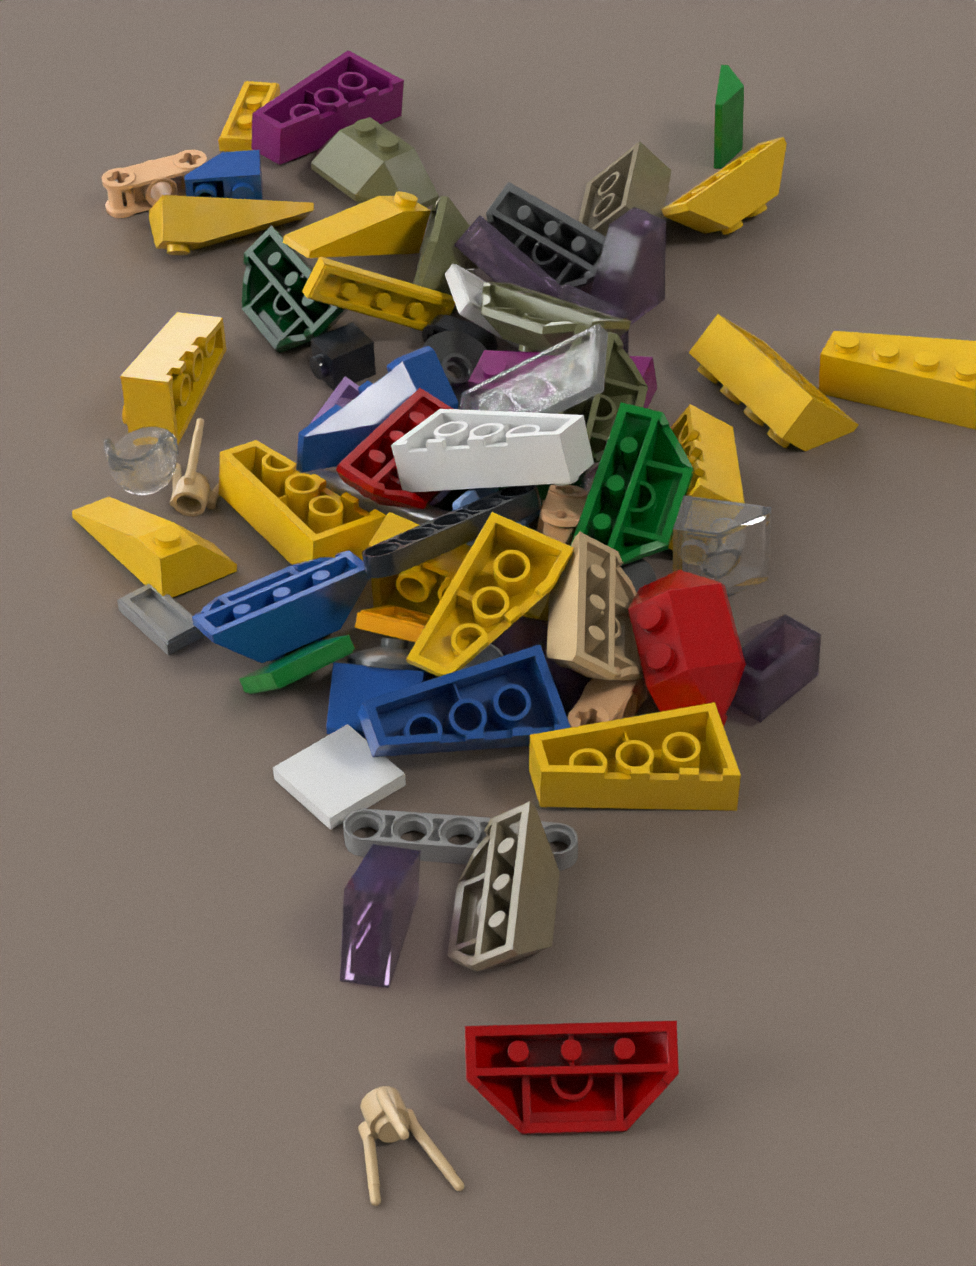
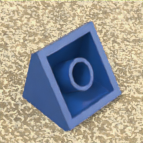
[326,662,435,738]

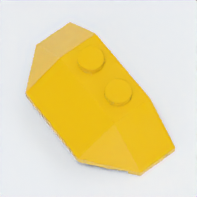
[661,137,787,235]

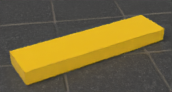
[302,257,455,331]

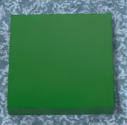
[239,635,355,694]

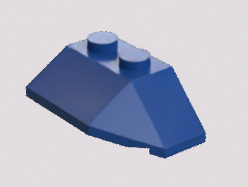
[192,550,370,663]

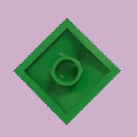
[714,65,744,169]

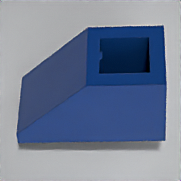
[184,150,263,200]

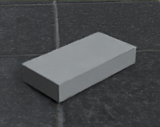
[117,584,205,656]

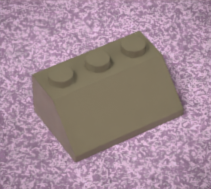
[578,141,672,256]

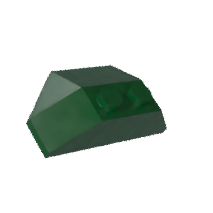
[241,225,348,353]

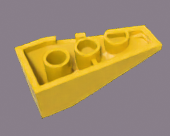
[283,191,431,258]
[149,195,314,255]
[72,497,237,598]
[406,512,574,677]

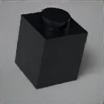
[310,322,376,391]

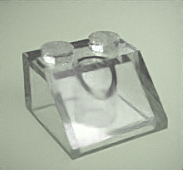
[673,495,772,597]

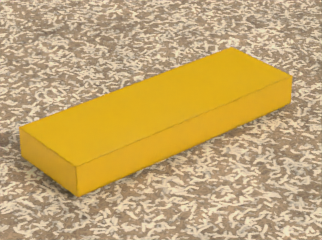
[218,81,280,152]

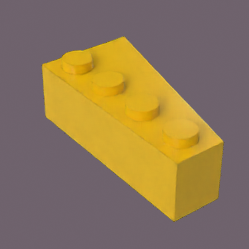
[669,404,745,563]
[218,440,387,565]

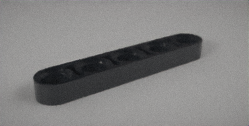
[362,485,541,578]

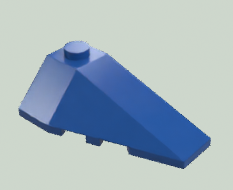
[296,346,459,472]

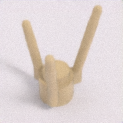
[170,418,220,517]
[358,1086,464,1206]

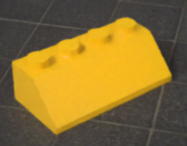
[689,314,859,452]

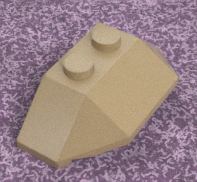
[546,532,644,680]

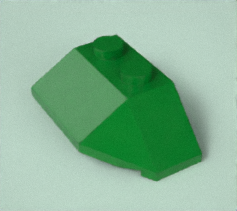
[570,402,694,566]

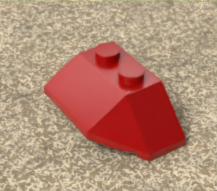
[336,388,453,509]
[628,570,746,727]
[465,1020,679,1134]

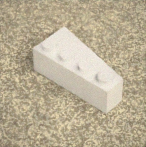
[391,409,594,492]

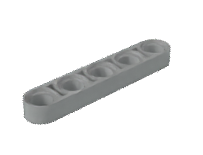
[343,809,578,870]

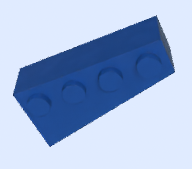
[357,644,571,757]

